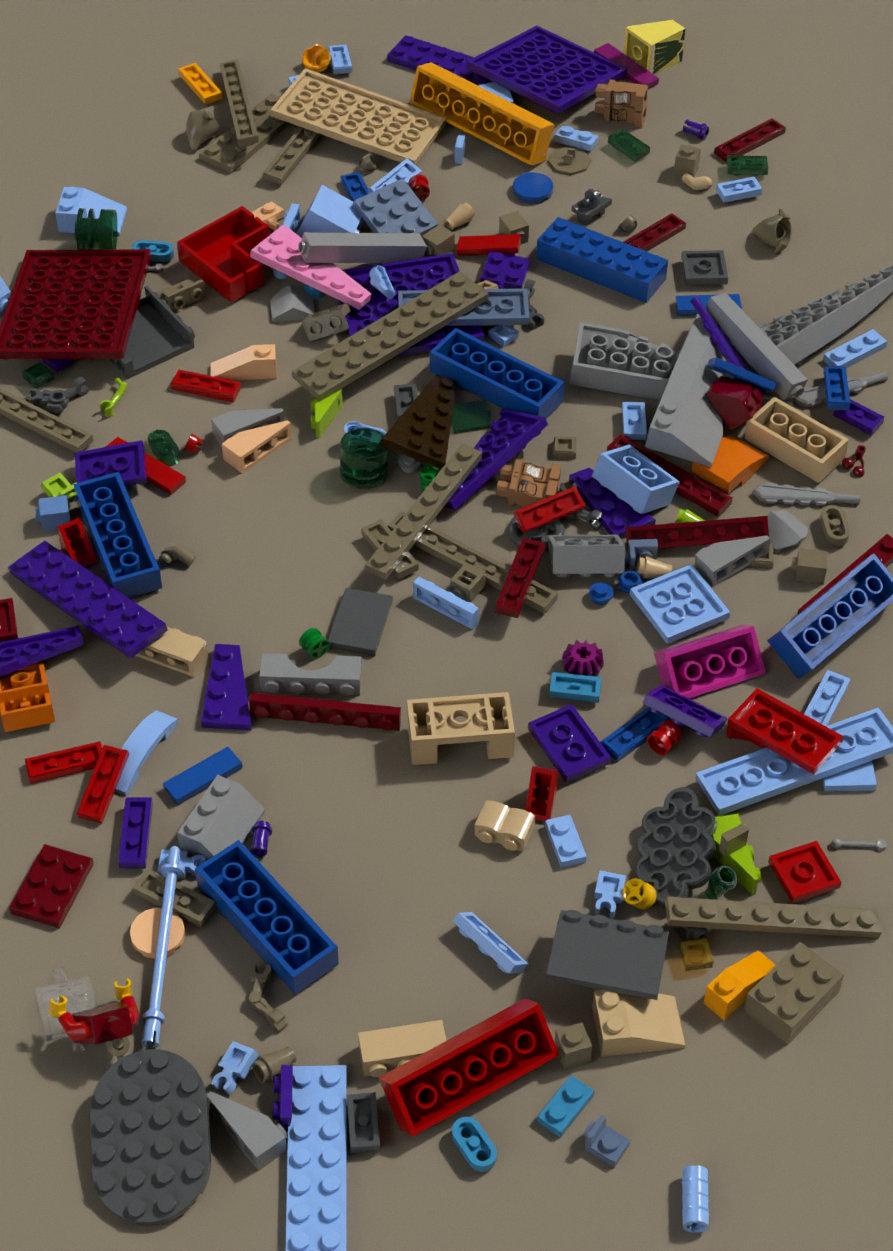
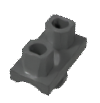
[571,189,612,225]

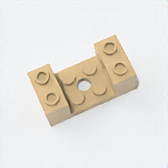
[407,692,515,765]

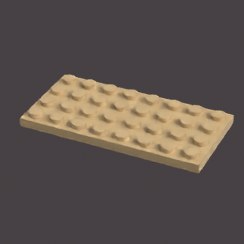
[270,68,446,165]

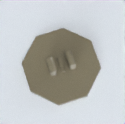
[548,146,591,175]

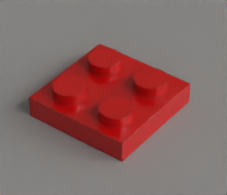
[768,841,842,904]

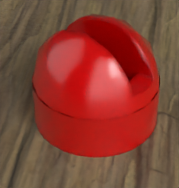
[184,434,203,453]

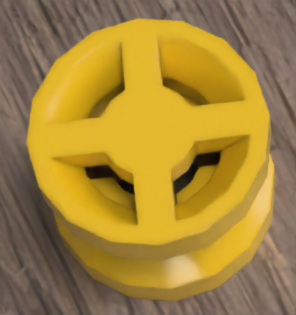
[622,878,656,910]

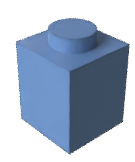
[35,495,71,532]

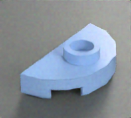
[369,265,396,300]

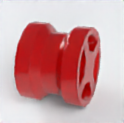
[408,175,430,201]

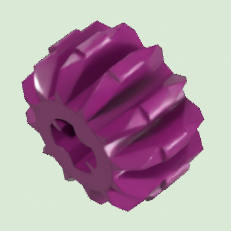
[562,639,604,677]

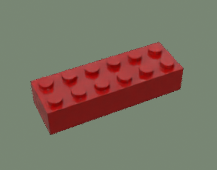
[379,998,560,1137]

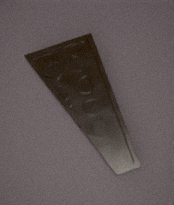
[379,374,457,470]

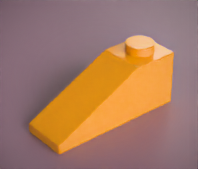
[703,951,776,1021]

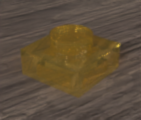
[679,938,714,971]

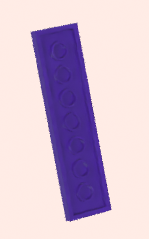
[8,540,168,659]

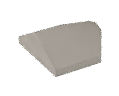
[270,285,315,322]
[768,510,809,553]

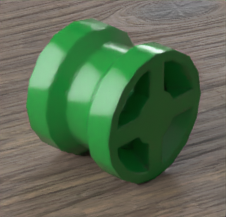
[420,465,440,491]
[299,628,330,659]

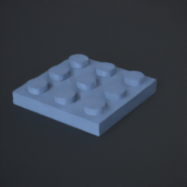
[353,178,438,236]

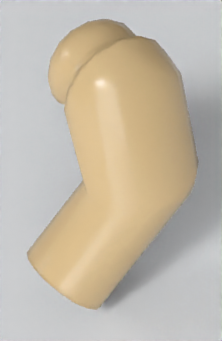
[681,173,712,191]

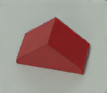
[57,518,98,567]
[525,766,558,821]

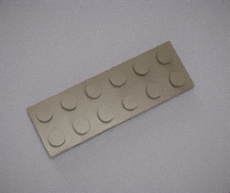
[199,93,291,173]

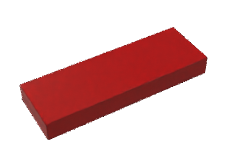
[456,234,521,255]
[171,369,241,403]
[513,486,586,534]
[25,741,102,784]
[76,745,129,823]

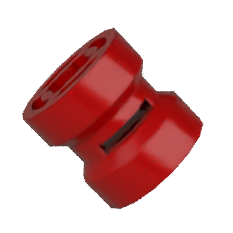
[647,720,682,755]

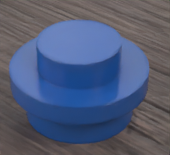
[618,571,642,593]
[589,583,613,605]

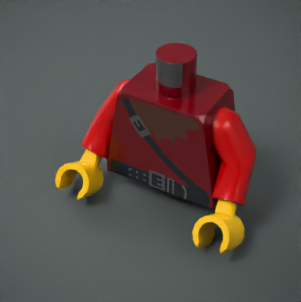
[49,978,140,1045]

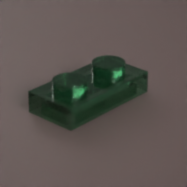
[608,128,650,161]
[726,155,768,176]

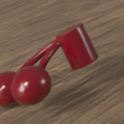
[842,445,866,477]

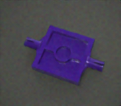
[480,251,530,289]

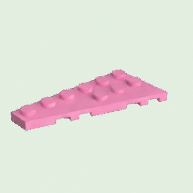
[250,224,371,310]

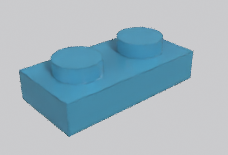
[549,672,602,703]
[537,1075,594,1138]

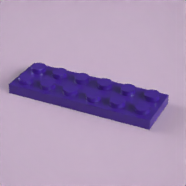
[387,35,492,85]

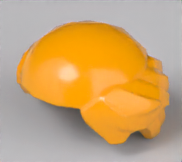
[302,44,331,73]

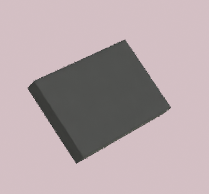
[328,588,393,656]

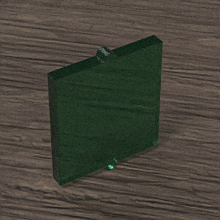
[451,400,492,434]

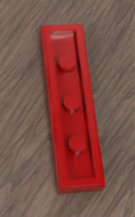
[105,437,186,495]

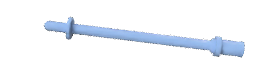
[141,846,184,1048]

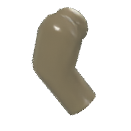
[159,546,196,566]

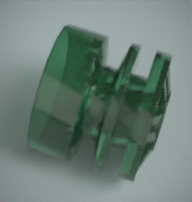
[75,208,118,250]
[340,428,389,489]

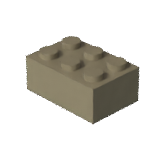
[744,942,844,1045]

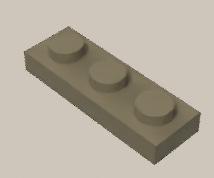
[361,519,419,579]
[133,869,216,927]

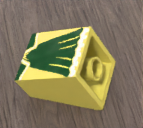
[624,20,686,75]

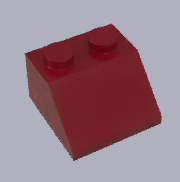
[706,376,763,430]

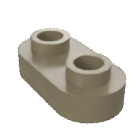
[820,505,850,546]

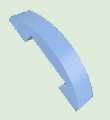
[115,710,179,796]

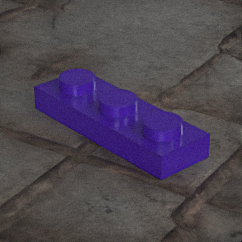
[118,797,153,869]

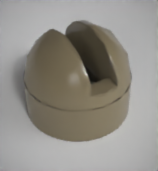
[360,153,377,171]
[619,214,637,232]

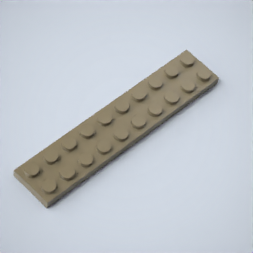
[292,271,488,401]

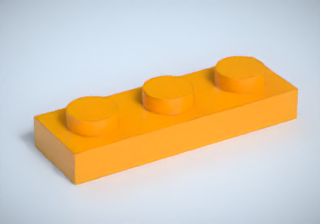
[178,63,222,105]

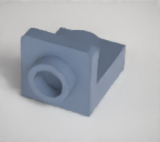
[625,539,658,571]
[583,1115,630,1168]

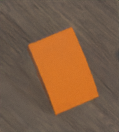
[692,434,770,494]
[0,661,55,732]

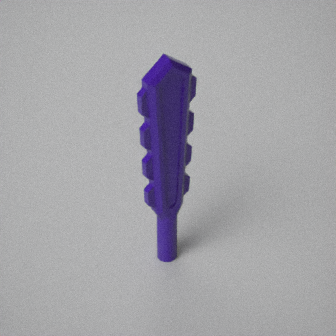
[690,297,749,371]

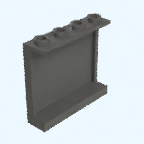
[109,286,195,379]

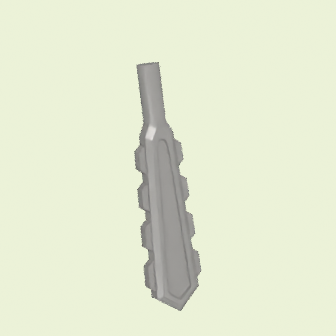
[795,372,888,407]
[753,482,860,506]

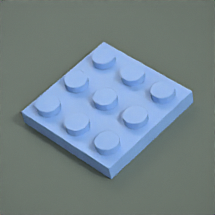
[630,564,730,644]

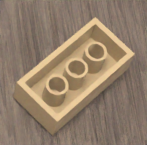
[745,397,849,483]

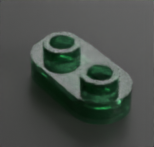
[148,430,181,466]

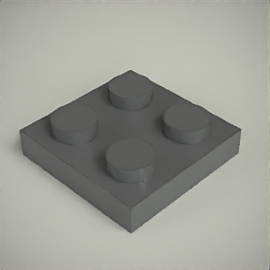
[681,250,728,285]

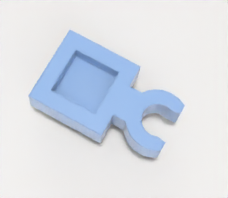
[157,849,206,879]
[594,870,626,918]
[211,1041,259,1095]

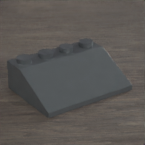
[546,910,669,1000]

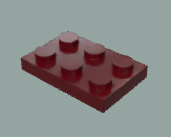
[9,844,94,928]

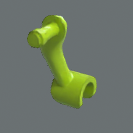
[100,378,127,417]

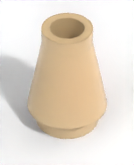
[444,203,475,231]
[636,556,672,579]

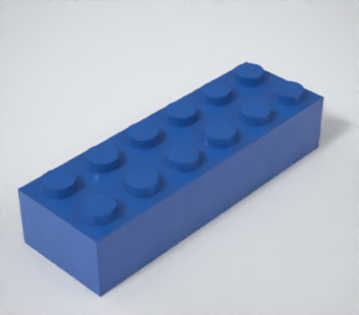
[536,217,668,303]
[430,328,564,419]
[74,472,162,598]
[767,553,893,679]
[195,840,339,995]

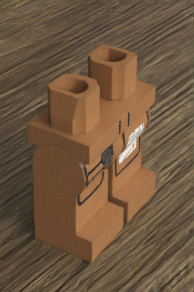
[595,79,648,128]
[496,459,562,507]

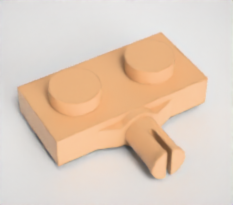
[251,201,285,231]

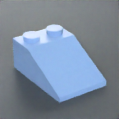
[56,187,127,236]

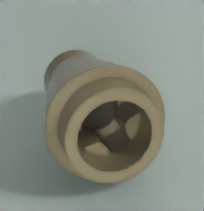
[252,1047,297,1083]

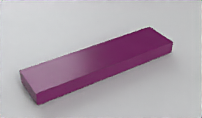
[594,43,659,89]

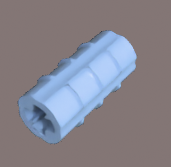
[681,1165,710,1232]

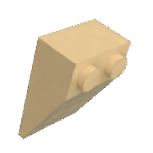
[592,990,685,1057]

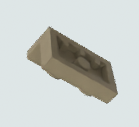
[157,277,206,312]
[302,303,350,341]

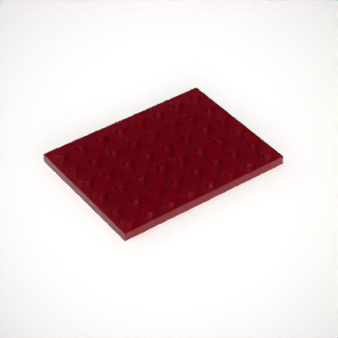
[0,249,151,360]

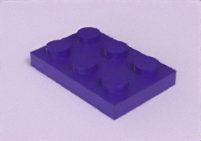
[75,440,147,486]
[643,685,728,737]
[528,704,611,783]

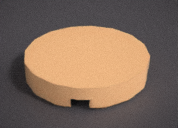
[130,907,185,959]

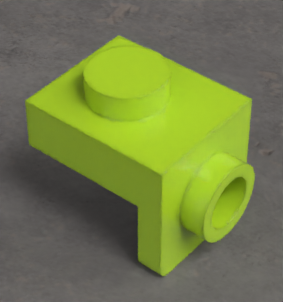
[41,472,77,504]

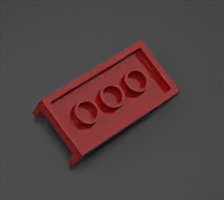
[727,688,843,774]

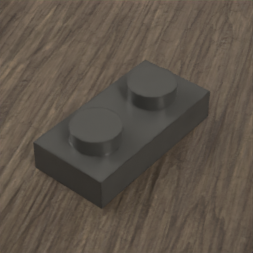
[394,384,418,420]
[347,1092,380,1153]

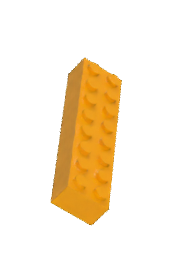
[409,62,554,166]

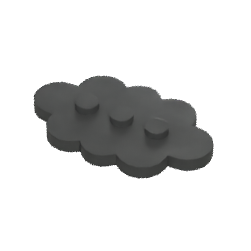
[635,787,717,908]

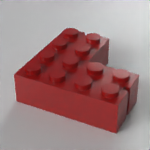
[177,206,269,303]

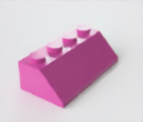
[654,625,766,698]

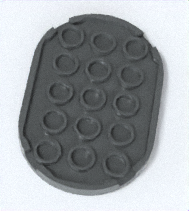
[90,1049,211,1226]

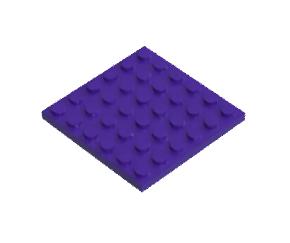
[466,26,627,113]
[337,253,484,357]

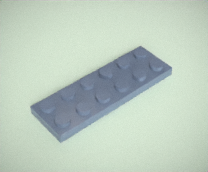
[398,288,529,326]

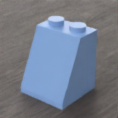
[297,185,364,238]

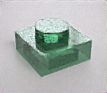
[22,362,54,389]

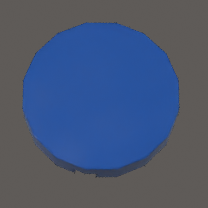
[513,172,553,203]

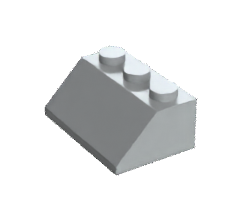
[548,535,625,577]
[177,775,265,861]

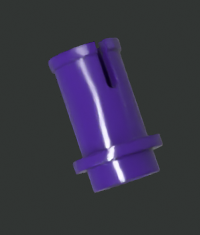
[683,119,709,139]
[250,821,272,857]

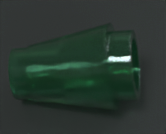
[705,865,737,900]

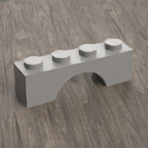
[259,653,362,696]

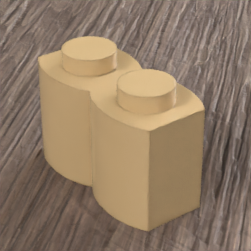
[474,800,535,851]

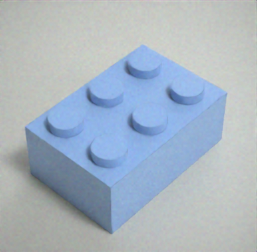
[592,445,679,514]

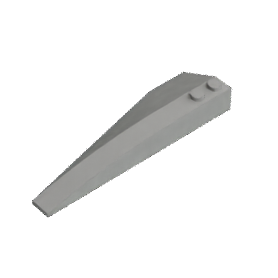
[737,264,893,365]
[645,314,723,467]
[569,322,793,407]

